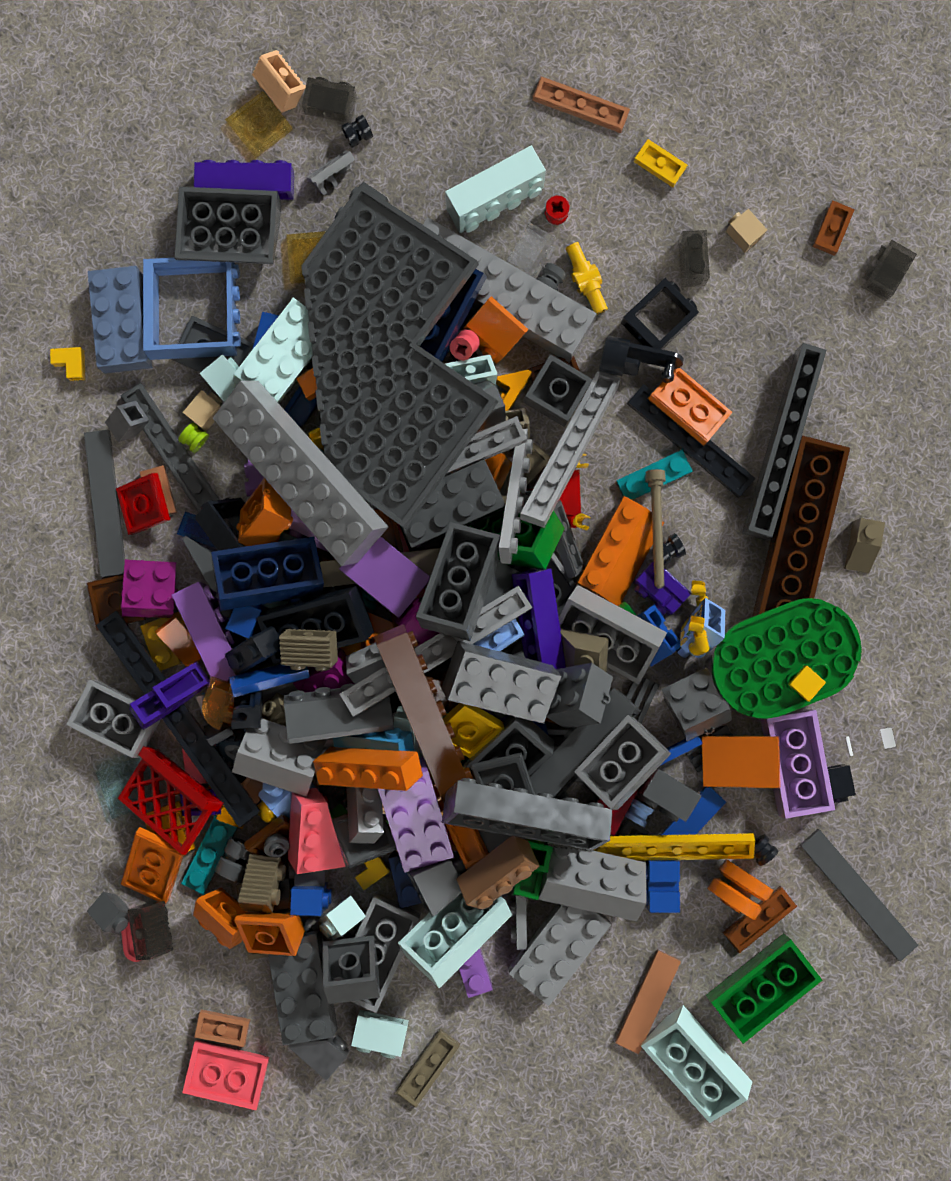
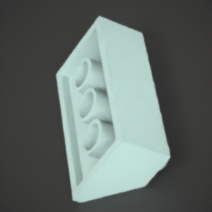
[641,1005,752,1123]

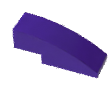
[129,661,211,730]

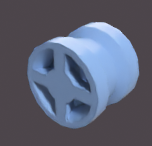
[625,799,654,827]

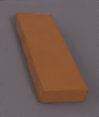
[722,886,797,953]

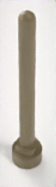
[645,469,666,589]

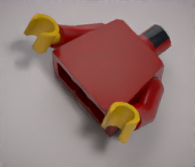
[525,454,591,530]

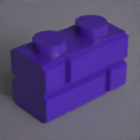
[633,561,691,616]

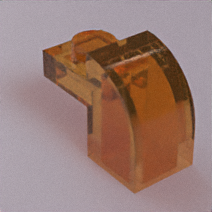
[202,676,247,730]

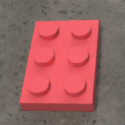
[182,1040,270,1110]

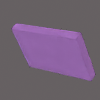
[339,536,430,618]

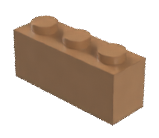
[456,836,540,910]

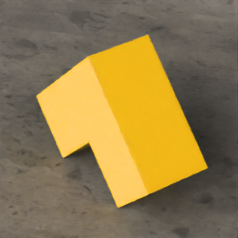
[50,347,86,381]
[355,856,390,890]

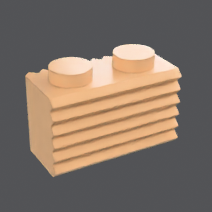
[252,50,306,113]

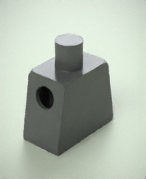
[407,857,468,916]

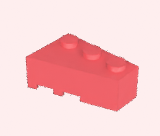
[287,788,346,874]

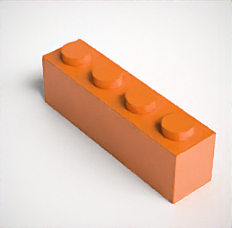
[313,747,423,791]

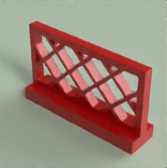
[118,746,223,855]

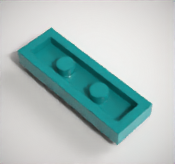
[616,450,693,500]
[181,815,238,895]

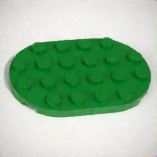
[711,598,862,719]

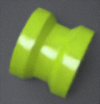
[178,422,209,453]

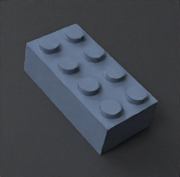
[87,266,153,374]

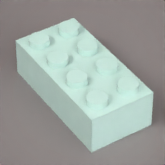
[445,145,546,233]
[232,297,313,403]
[398,893,512,988]

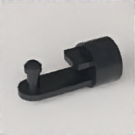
[599,335,684,383]

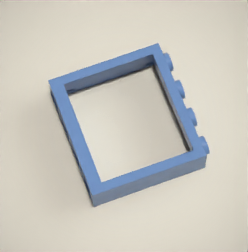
[143,257,241,360]

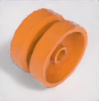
[707,859,774,920]

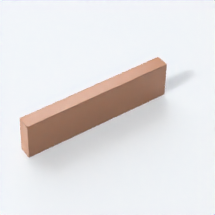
[532,76,630,133]
[615,949,681,1054]

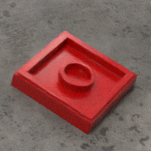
[116,473,170,535]

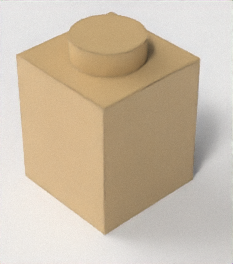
[726,209,767,253]
[183,390,222,432]

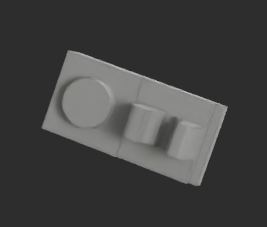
[306,150,355,195]

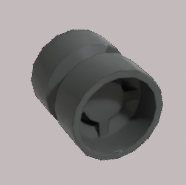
[214,836,252,883]

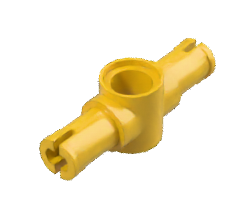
[566,242,608,315]

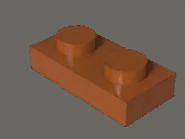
[812,200,855,256]

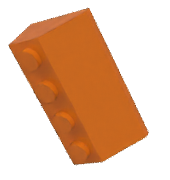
[576,496,664,606]

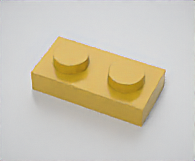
[634,139,688,188]

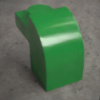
[512,841,553,900]

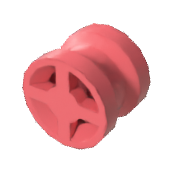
[450,329,479,361]

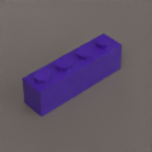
[194,160,294,200]
[512,568,566,669]

